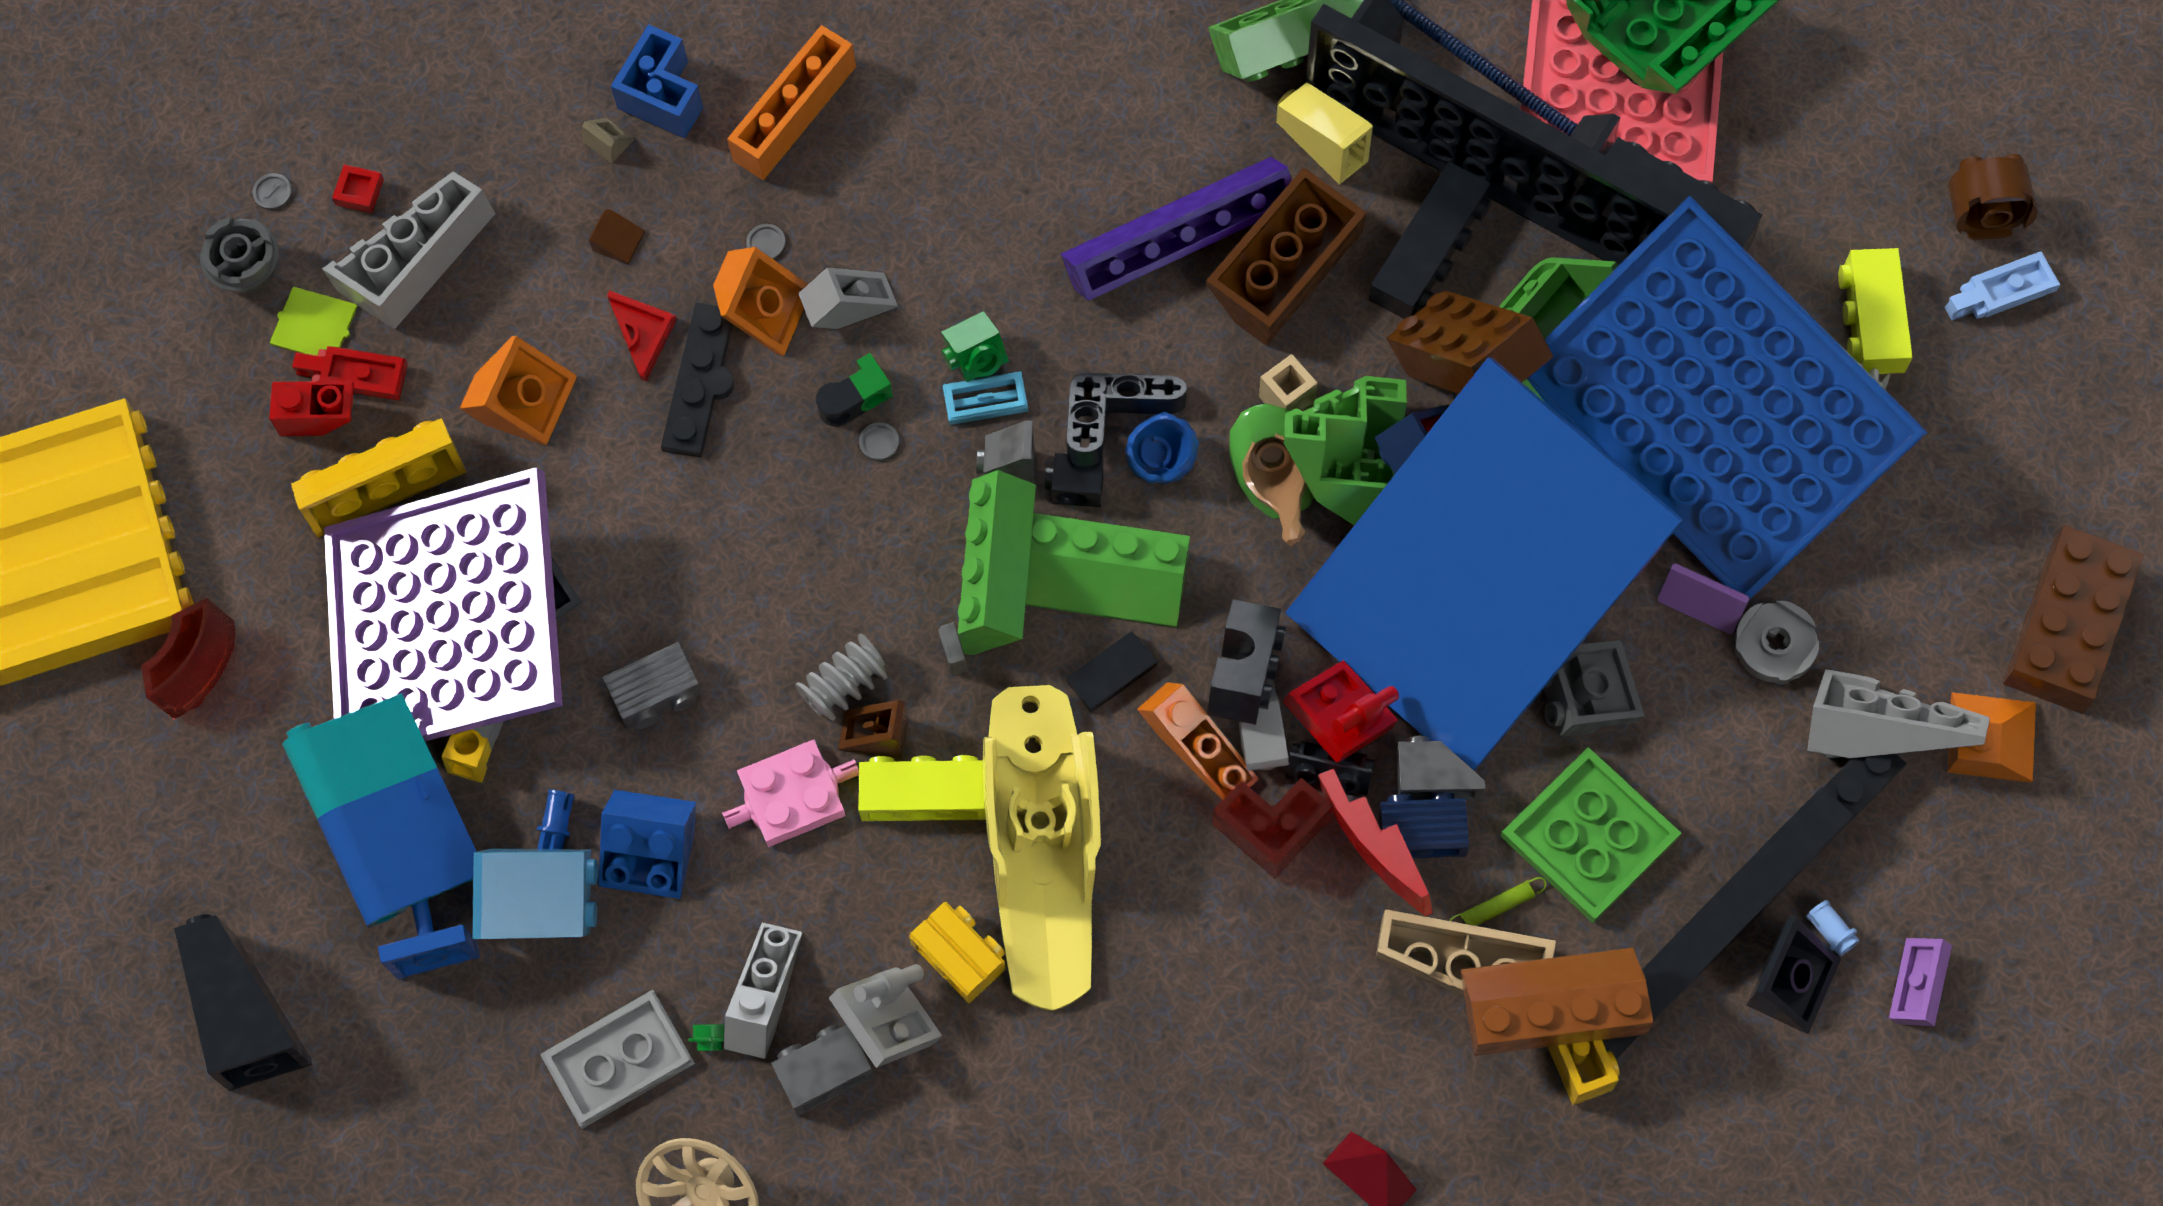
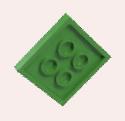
[1500,747,1681,923]

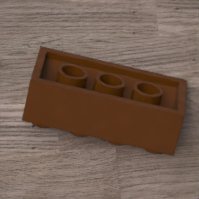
[1206,167,1367,346]

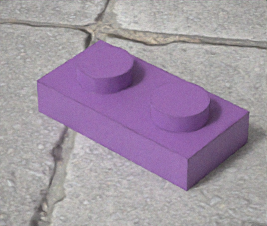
[1889,938,1952,1026]

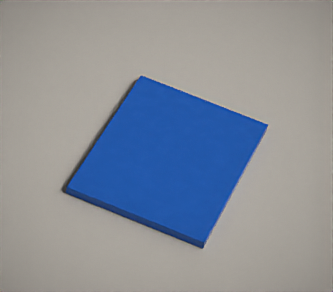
[1527,195,1927,600]
[1285,357,1684,771]

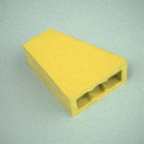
[1276,82,1373,185]

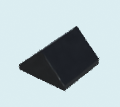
[1746,917,1841,1034]

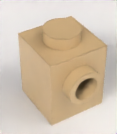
[1259,354,1317,412]

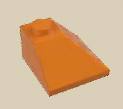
[713,247,808,356]
[459,336,577,445]
[1947,692,2036,783]

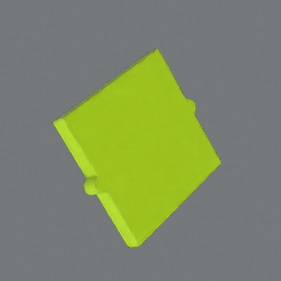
[269,287,358,356]

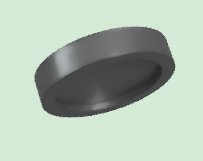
[252,173,292,210]
[746,224,786,259]
[859,422,899,461]

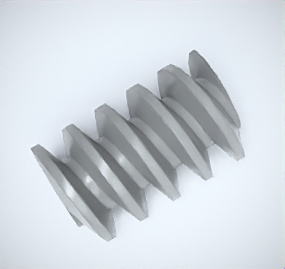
[795,633,888,721]

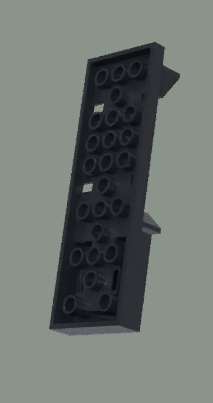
[1306,0,1763,265]

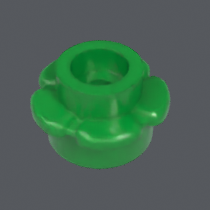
[688,1024,725,1051]

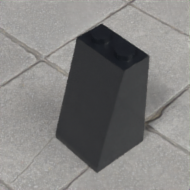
[174,914,312,1091]

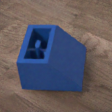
[598,790,696,899]

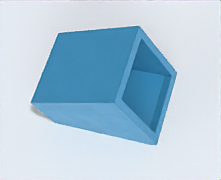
[473,849,598,939]

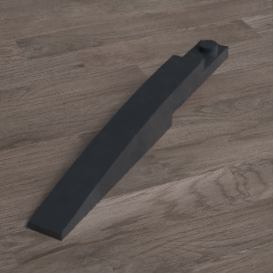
[1602,754,1907,1059]

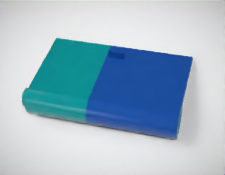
[282,693,477,928]

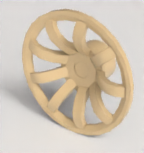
[636,1138,759,1206]

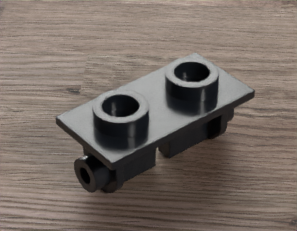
[1285,741,1375,795]

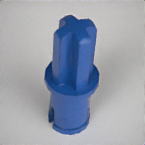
[537,790,575,849]

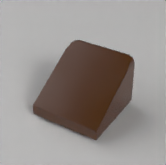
[589,208,645,265]

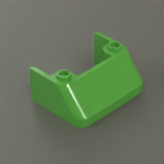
[1499,257,1619,401]

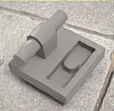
[829,964,942,1068]

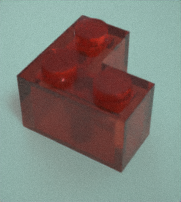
[1212,778,1333,879]

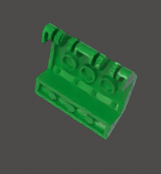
[1566,0,1780,94]

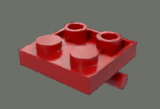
[1283,660,1399,763]

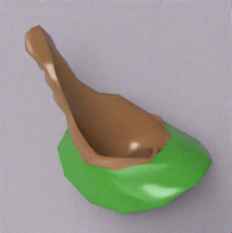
[1229,403,1314,546]

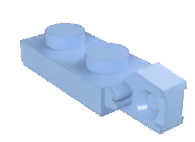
[1944,251,2060,321]

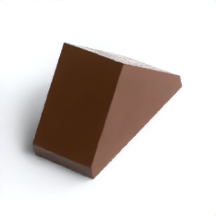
[838,700,909,759]

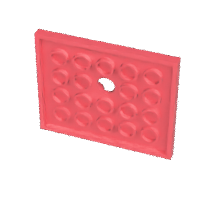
[1520,0,1724,183]

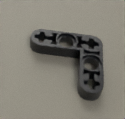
[1067,373,1187,467]

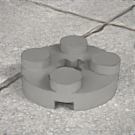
[1734,601,1819,684]

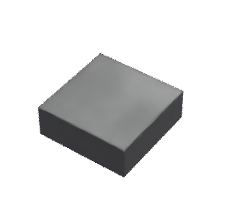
[938,622,968,675]

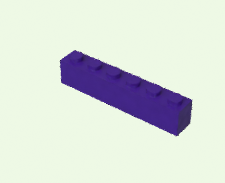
[1061,157,1292,301]

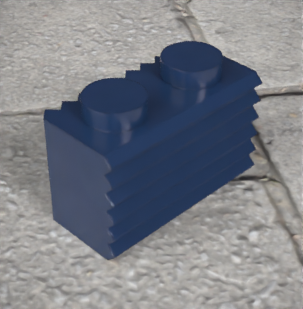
[1379,792,1469,859]

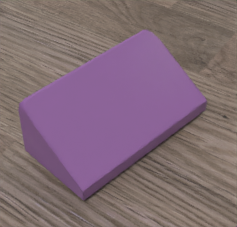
[1658,564,1750,635]

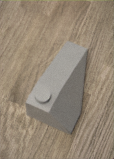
[1807,669,1990,758]

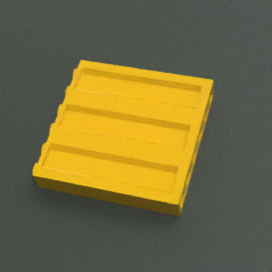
[0,398,195,686]

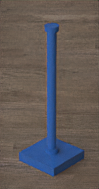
[378,899,480,979]

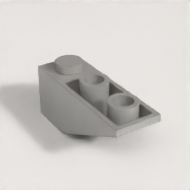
[724,922,803,1059]

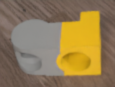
[441,721,503,783]

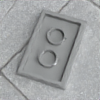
[540,990,695,1129]

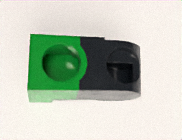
[816,353,893,427]

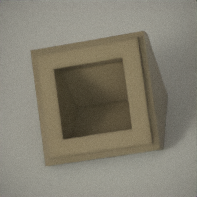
[582,118,634,163]

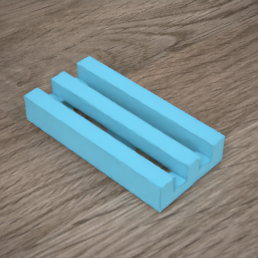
[943,371,1028,425]

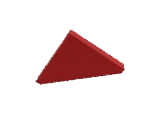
[607,290,677,382]

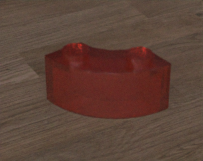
[141,598,235,720]

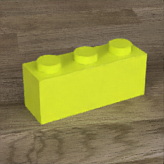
[1838,248,1912,374]
[858,755,986,821]

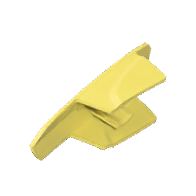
[983,685,1101,1011]

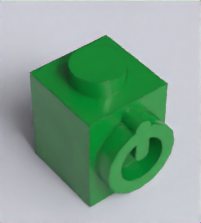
[941,311,1009,382]

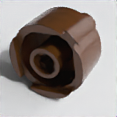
[1948,154,2038,240]

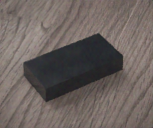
[1066,631,1157,713]

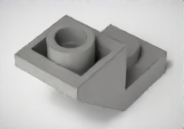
[1239,679,1289,771]

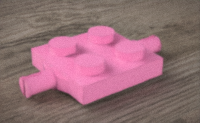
[722,739,859,848]

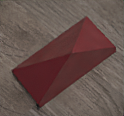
[1322,1131,1417,1206]

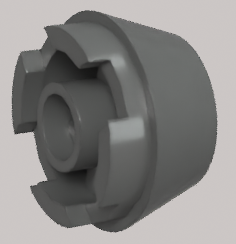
[200,217,279,295]

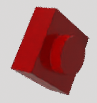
[332,164,384,213]

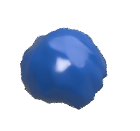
[1125,412,1199,485]

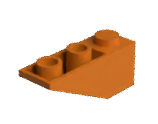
[1137,682,1259,806]

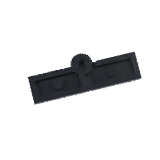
[661,302,734,458]

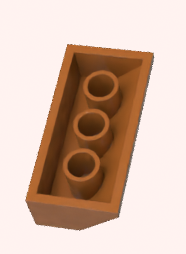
[1460,948,1654,1056]

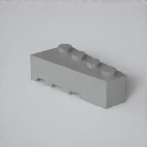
[322,171,496,330]

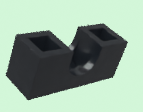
[1207,599,1286,725]

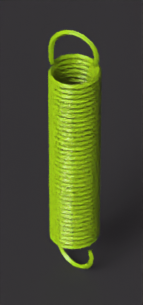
[1450,877,1546,926]

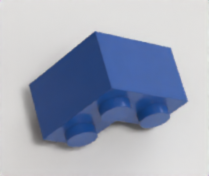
[611,24,704,138]

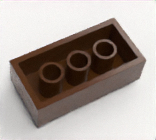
[1386,290,1554,394]
[2003,525,2144,714]

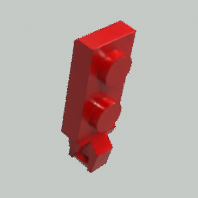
[292,346,408,401]

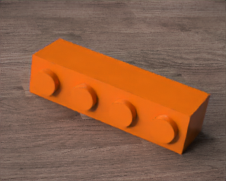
[727,25,856,181]

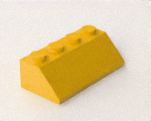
[291,418,467,538]

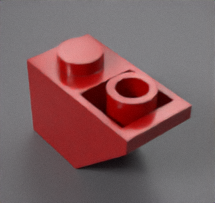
[269,381,354,436]

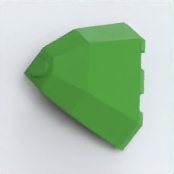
[1284,376,1407,525]

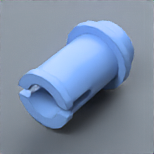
[1806,900,1860,956]

